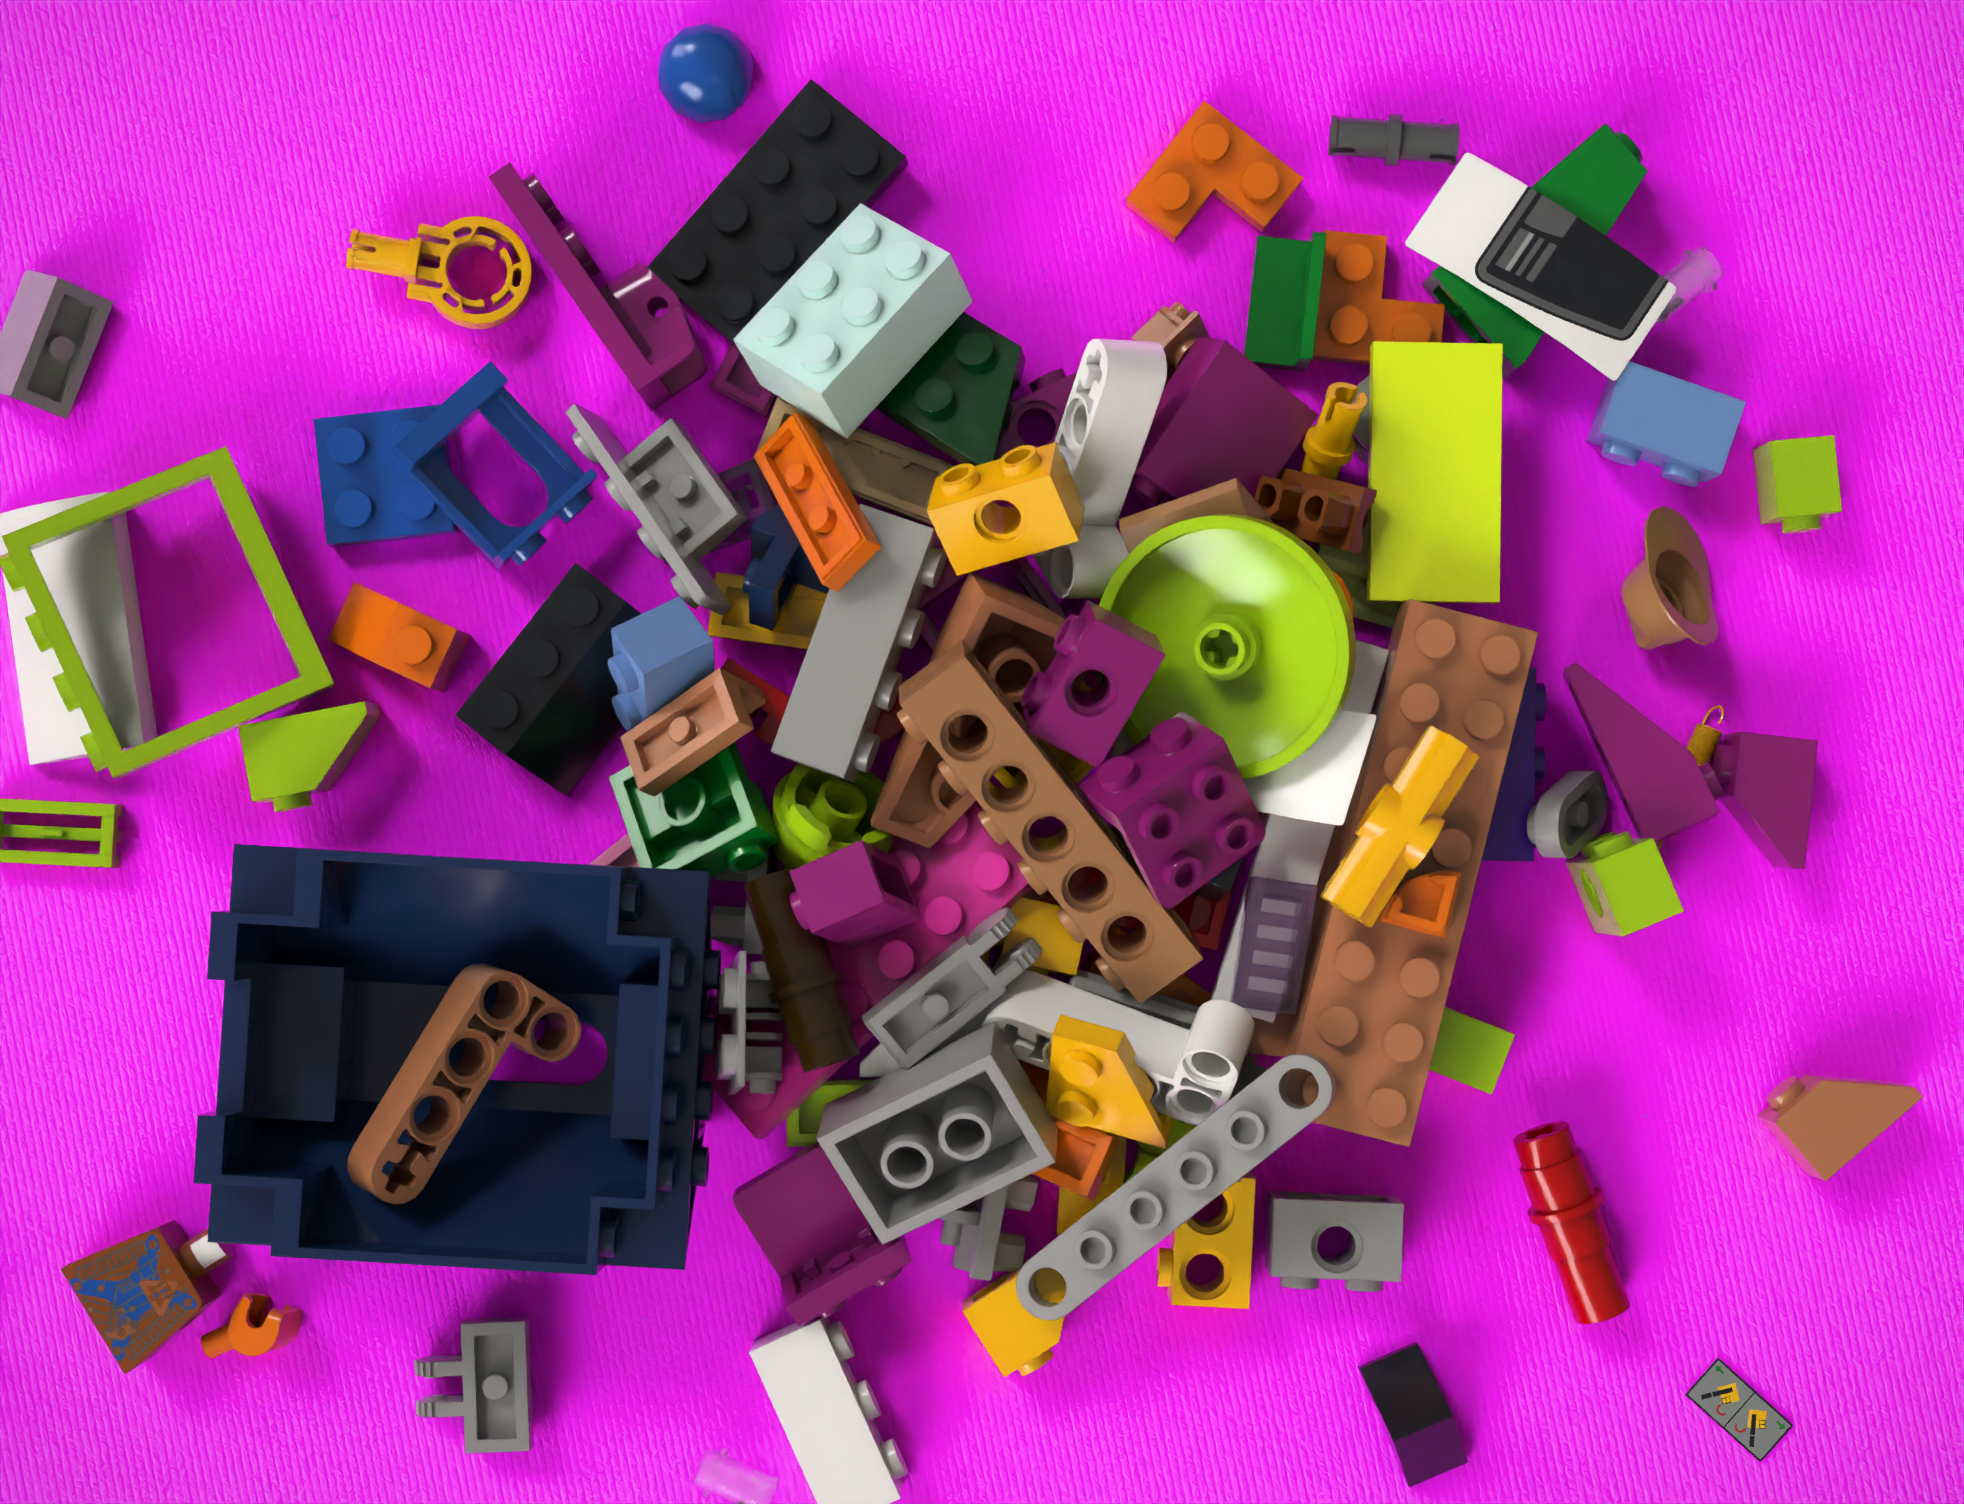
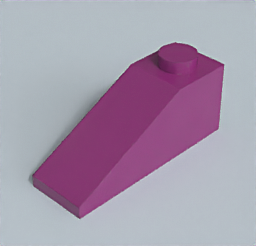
[1563,663,1724,843]

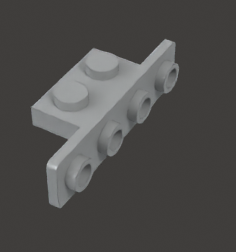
[565,403,748,615]

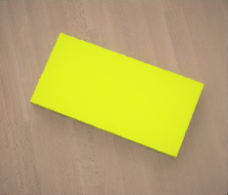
[1367,341,1503,604]

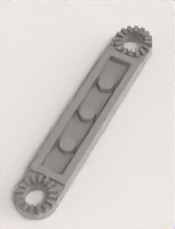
[1016,1052,1337,1320]

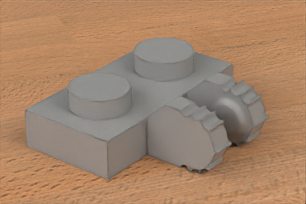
[414,1317,534,1454]

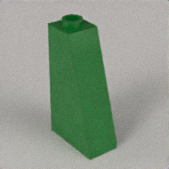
[1422,123,1648,380]

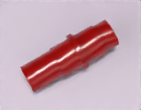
[1513,1121,1630,1324]

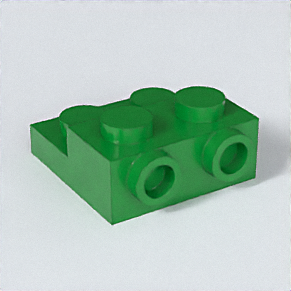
[609,742,780,889]

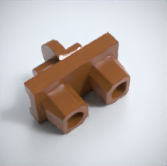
[1254,467,1377,554]

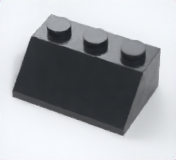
[455,563,642,797]

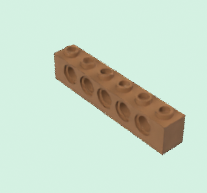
[897,640,1203,1004]

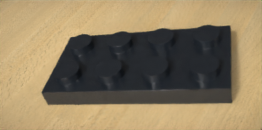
[647,79,908,348]

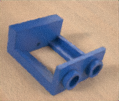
[392,361,598,570]

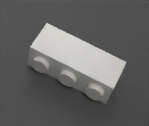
[749,1317,908,1504]

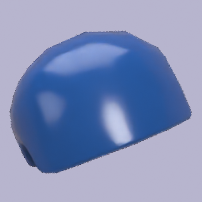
[658,23,754,123]

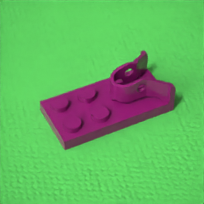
[488,162,707,411]

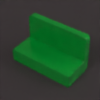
[1243,231,1326,372]

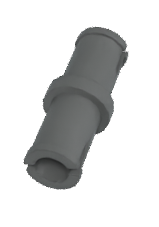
[1328,114,1459,166]

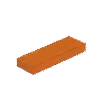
[754,411,882,592]

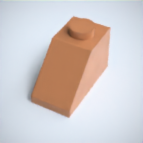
[1757,1075,1923,1182]

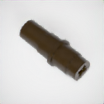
[743,867,860,1073]

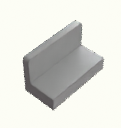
[0,269,114,419]

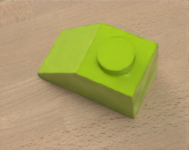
[238,701,381,812]

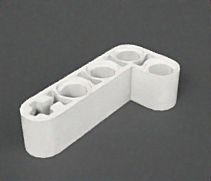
[1033,339,1167,599]
[981,969,1255,1126]

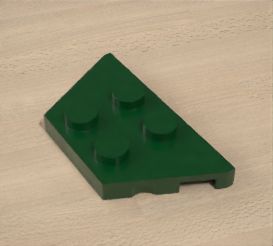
[875,312,1026,466]

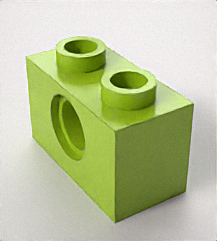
[1565,831,1684,937]

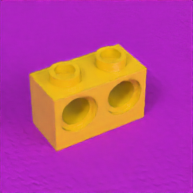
[1157,1172,1256,1309]

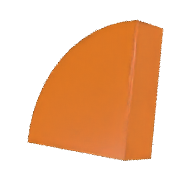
[1377,871,1462,938]

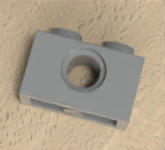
[1265,1191,1404,1292]

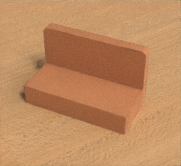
[620,668,766,797]

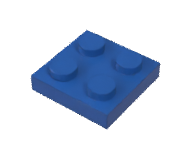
[314,405,458,547]

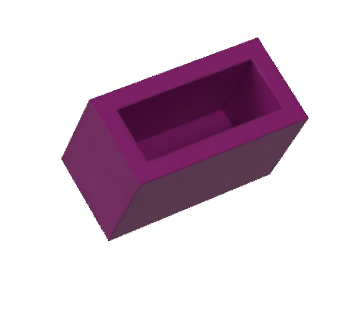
[789,840,921,948]

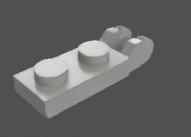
[862,907,1042,1071]

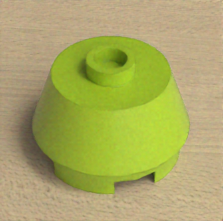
[772,763,894,869]

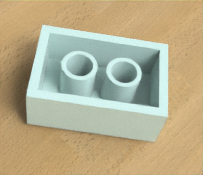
[733,203,973,439]

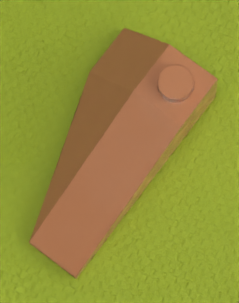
[870,572,1088,849]

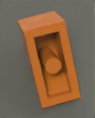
[328,582,471,692]

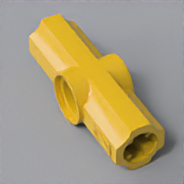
[1320,726,1480,928]

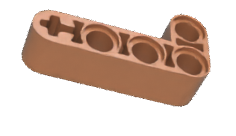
[348,963,581,1204]

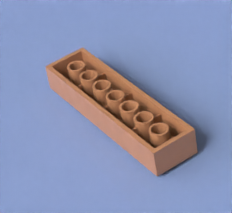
[1283,599,1538,1147]

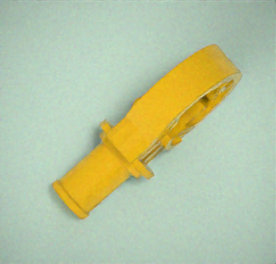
[346,216,532,329]

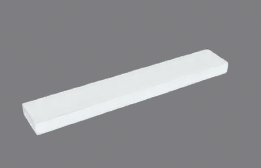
[1210,640,1390,1023]

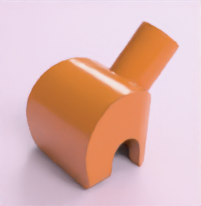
[201,1292,302,1359]

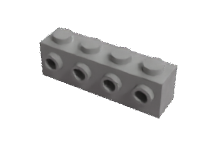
[770,504,947,783]

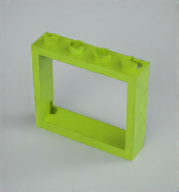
[0,446,334,779]

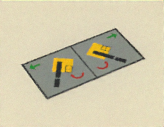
[1685,1358,1793,1462]

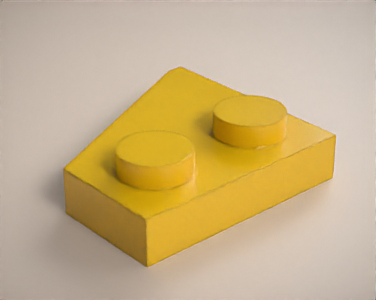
[1046,1014,1173,1149]

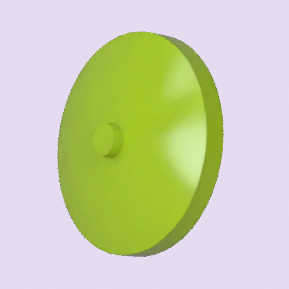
[1096,514,1356,779]

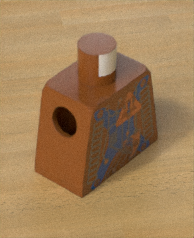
[61,1220,234,1374]

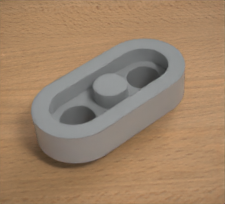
[1527,771,1608,859]

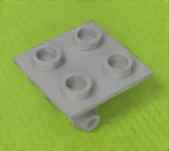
[716,951,783,1095]

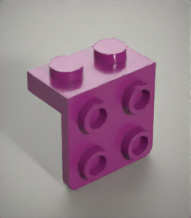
[1078,711,1266,908]
[733,1141,912,1326]

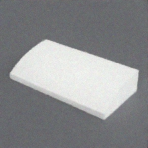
[0,492,157,765]

